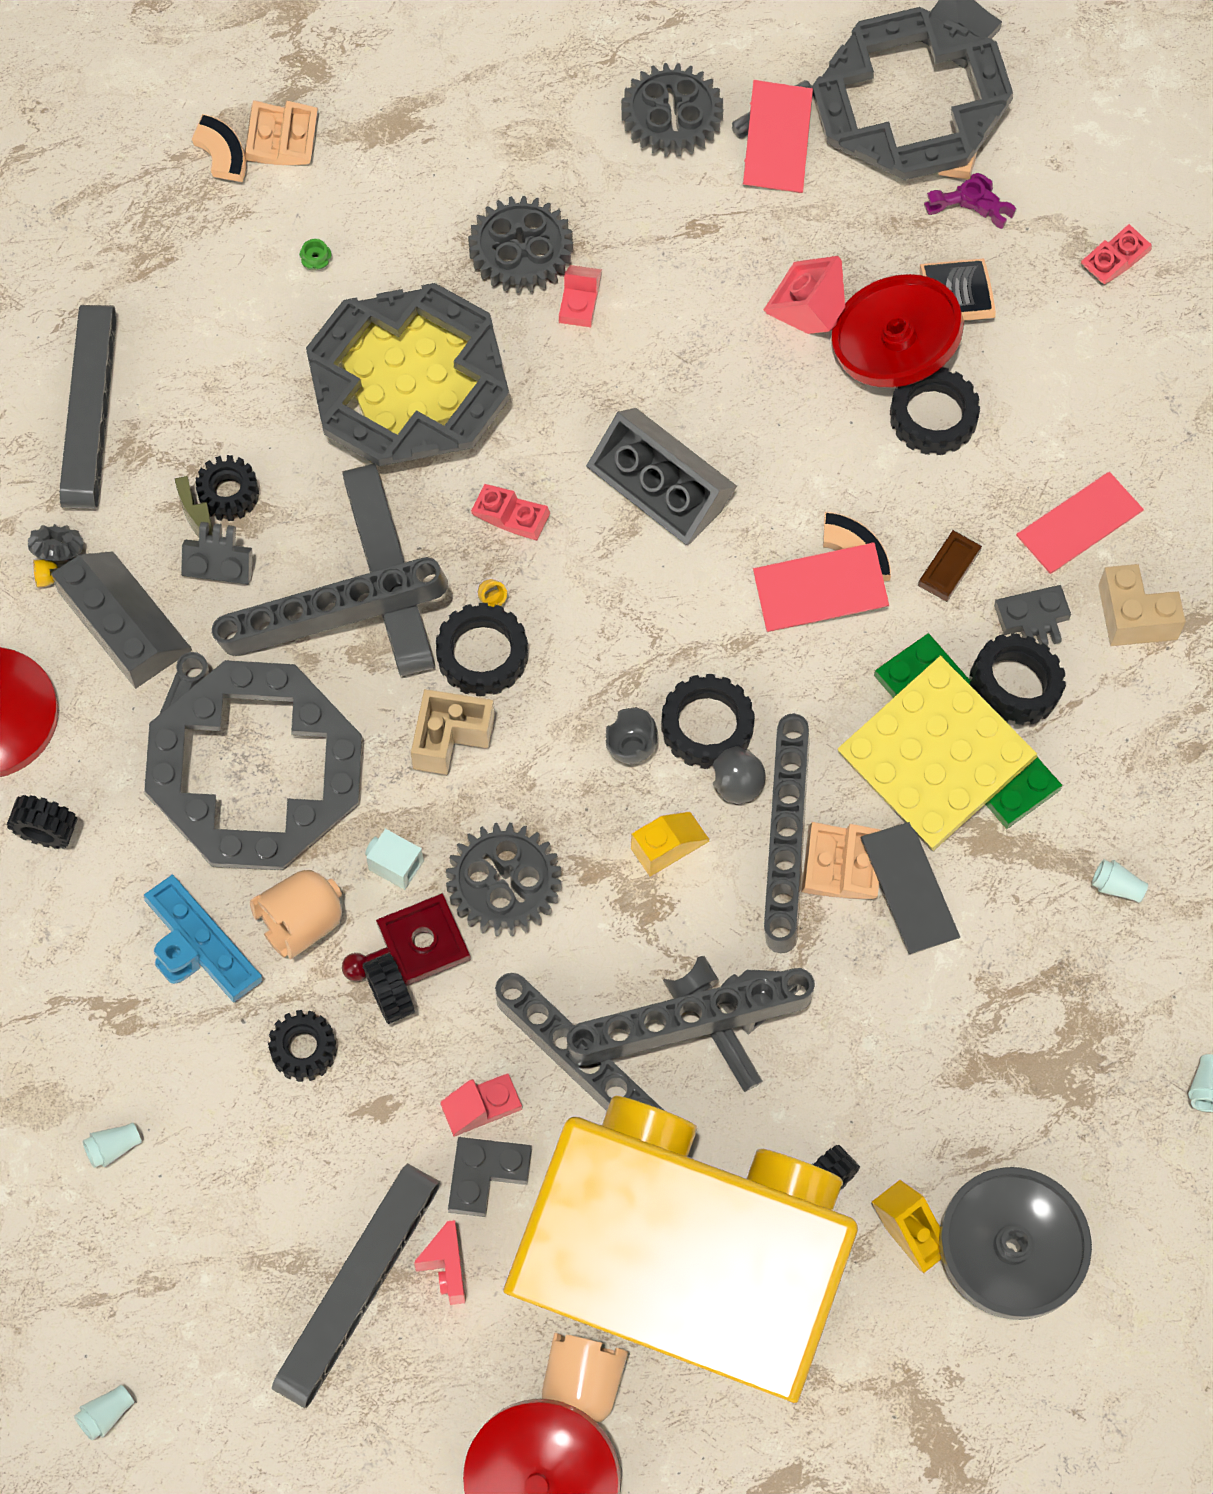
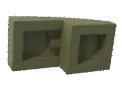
[174,476,213,538]

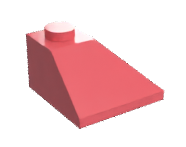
[763,256,845,334]

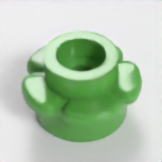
[299,239,331,269]

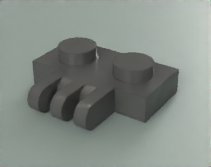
[181,522,252,584]
[994,585,1071,646]

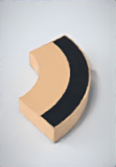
[192,114,246,182]
[823,512,891,581]

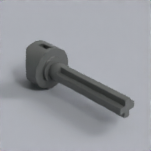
[663,956,763,1092]

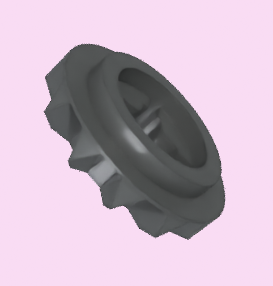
[28,524,83,561]

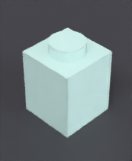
[365,828,424,890]

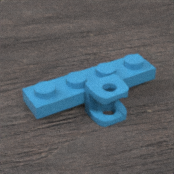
[144,874,262,1003]

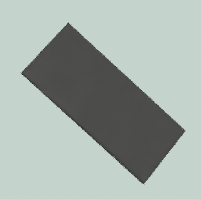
[860,822,960,954]

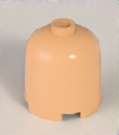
[250,870,342,959]
[542,1333,628,1423]

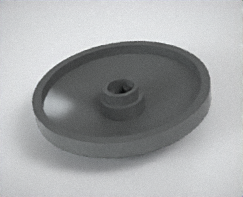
[939,1167,1092,1320]

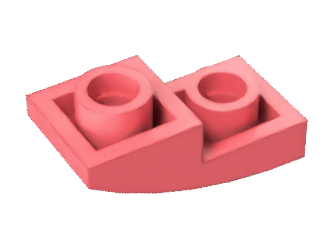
[1081,224,1152,285]
[471,484,550,541]

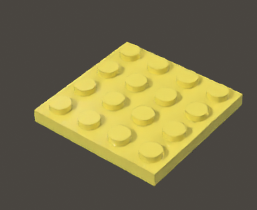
[341,314,478,435]
[837,656,1038,851]

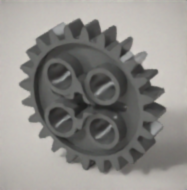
[621,63,724,156]
[468,196,573,293]
[446,822,562,936]

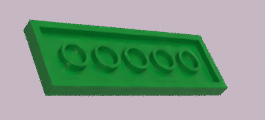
[874,633,1063,829]

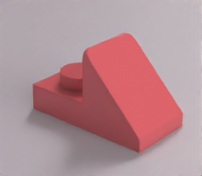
[559,265,602,328]
[440,1073,522,1137]
[414,1220,465,1305]

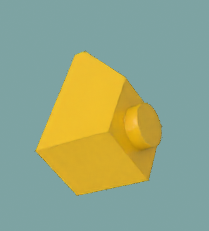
[631,812,710,877]
[871,1180,942,1273]

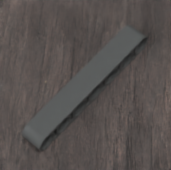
[59,305,116,509]
[342,463,434,677]
[211,557,448,656]
[764,713,810,954]
[567,968,815,1066]
[495,973,665,1111]
[272,1163,440,1408]

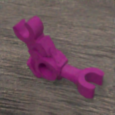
[924,173,1016,229]

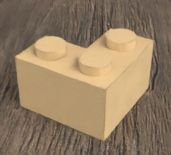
[1098,564,1186,647]
[411,689,495,775]

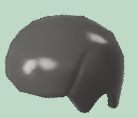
[606,707,658,764]
[713,746,766,805]

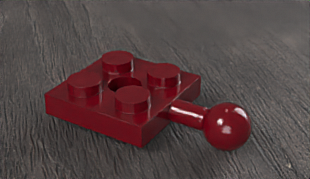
[342,893,471,986]

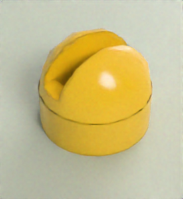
[33,559,58,587]
[477,579,507,607]

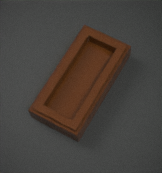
[918,530,982,602]

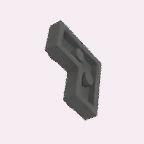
[448,1137,532,1217]

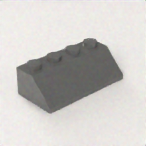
[586,408,737,545]
[51,551,192,689]

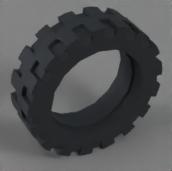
[890,367,980,455]
[436,602,528,696]
[970,633,1066,725]
[661,674,755,769]

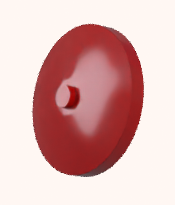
[832,274,964,387]
[0,647,59,777]
[463,1399,620,1494]

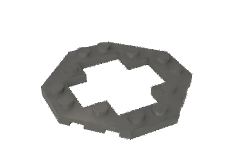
[812,7,1013,180]
[306,283,510,466]
[144,660,362,870]

